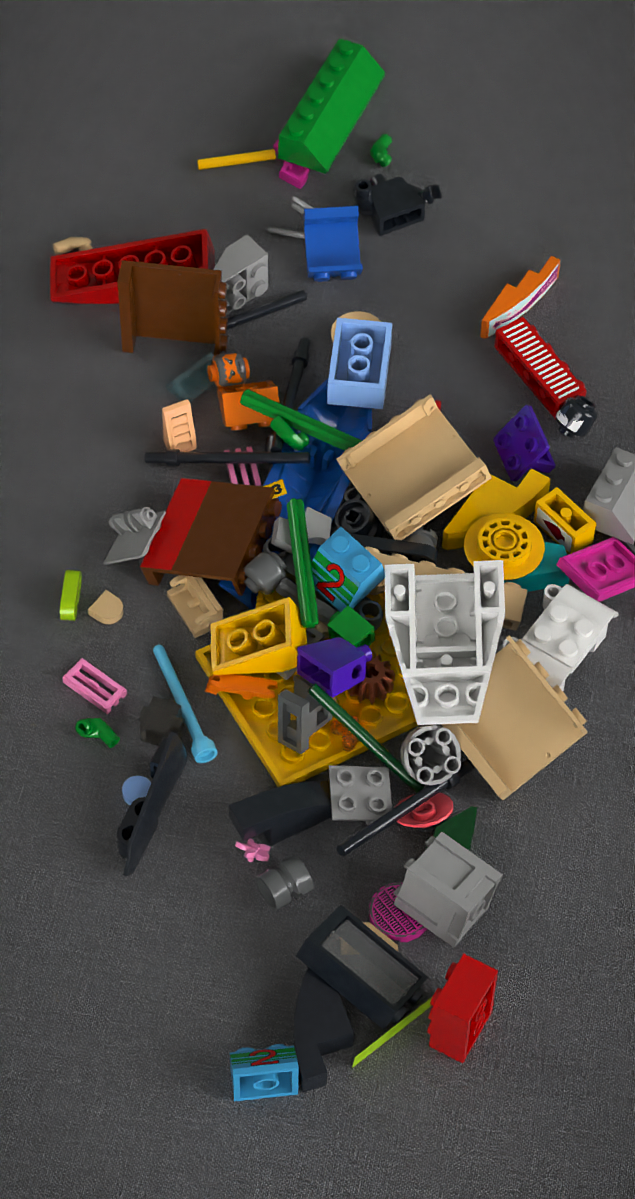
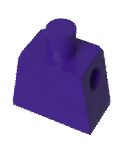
[297,637,372,697]

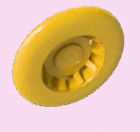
[464,513,545,580]

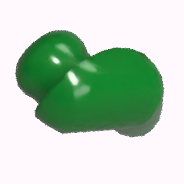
[370,133,392,167]

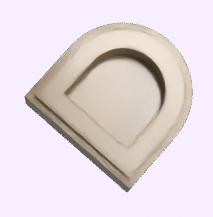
[88,590,123,624]

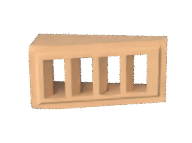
[162,399,197,452]

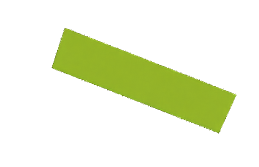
[352,997,432,1068]

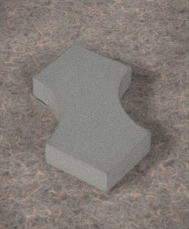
[271,507,332,554]

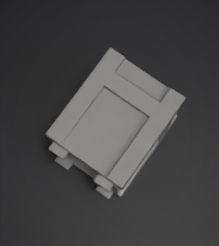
[393,832,503,948]

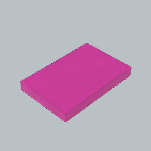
[556,537,635,602]

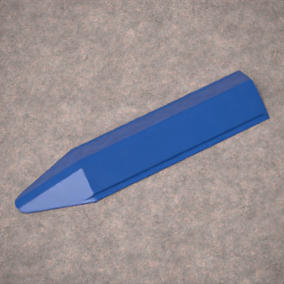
[218,377,372,609]

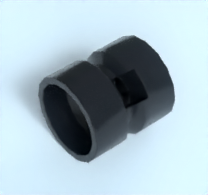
[335,499,384,538]

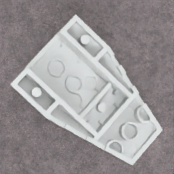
[385,560,505,725]

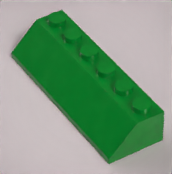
[278,38,385,174]

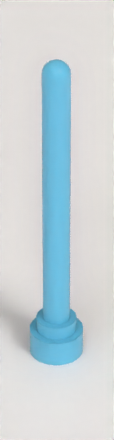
[153,644,218,763]

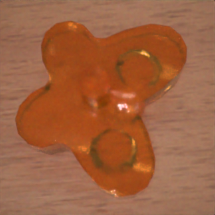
[330,716,366,752]

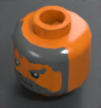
[207,352,250,389]

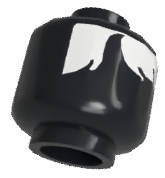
[556,395,597,438]

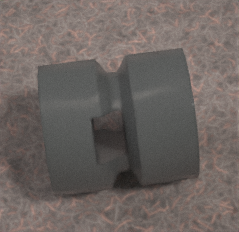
[255,855,314,911]

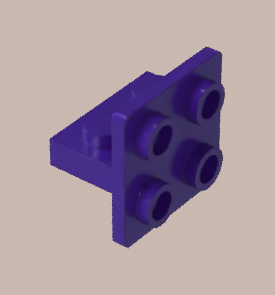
[493,405,556,482]

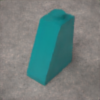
[491,542,570,592]

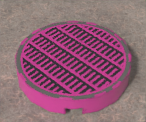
[369,883,427,942]

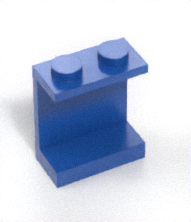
[303,206,363,282]

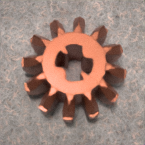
[348,654,395,705]

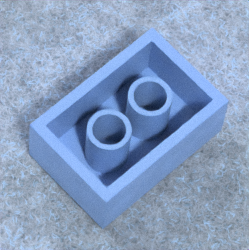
[327,318,392,409]

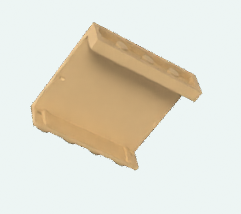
[336,394,491,541]
[442,635,588,800]

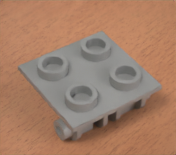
[104,507,166,565]
[328,765,392,825]

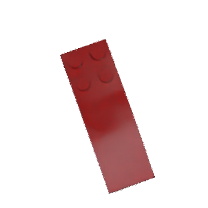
[50,229,215,304]

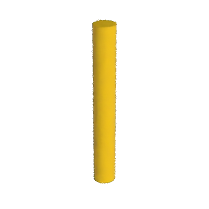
[197,149,276,170]

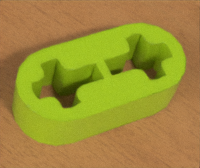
[60,570,82,621]

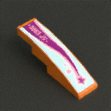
[480,256,561,339]

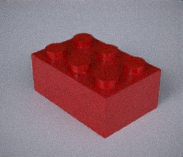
[427,953,498,1063]

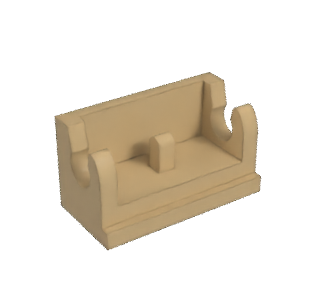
[167,575,223,638]

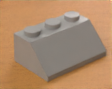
[583,447,635,545]

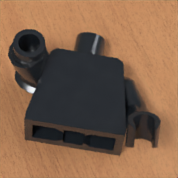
[353,174,443,237]

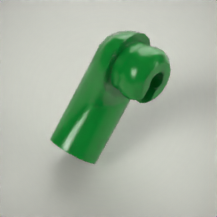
[270,416,310,451]
[75,718,120,748]

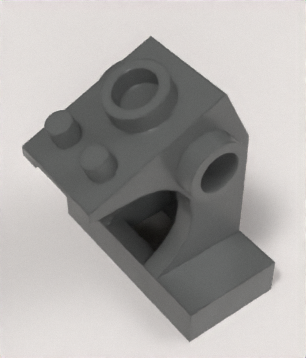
[278,675,337,754]

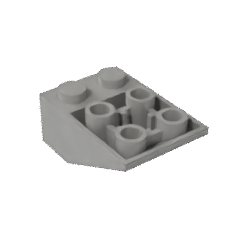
[213,234,268,315]

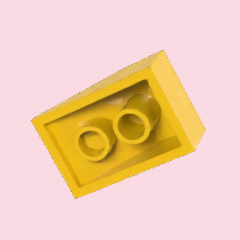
[210,597,307,675]

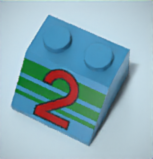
[311,527,385,612]
[229,1044,299,1102]

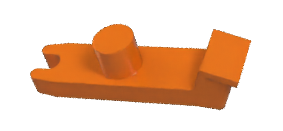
[205,674,278,700]

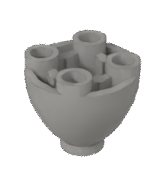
[400,725,461,785]

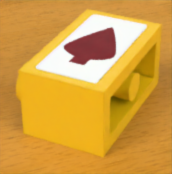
[533,487,596,554]

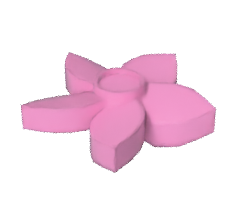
[235,838,271,862]

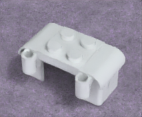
[503,584,618,691]

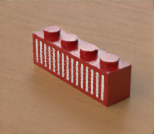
[494,317,587,420]

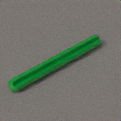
[240,389,363,451]
[287,498,319,629]

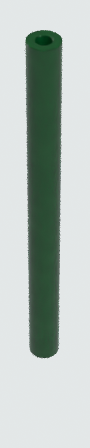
[307,683,425,793]

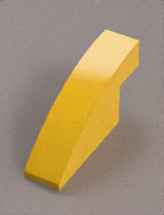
[442,468,551,550]

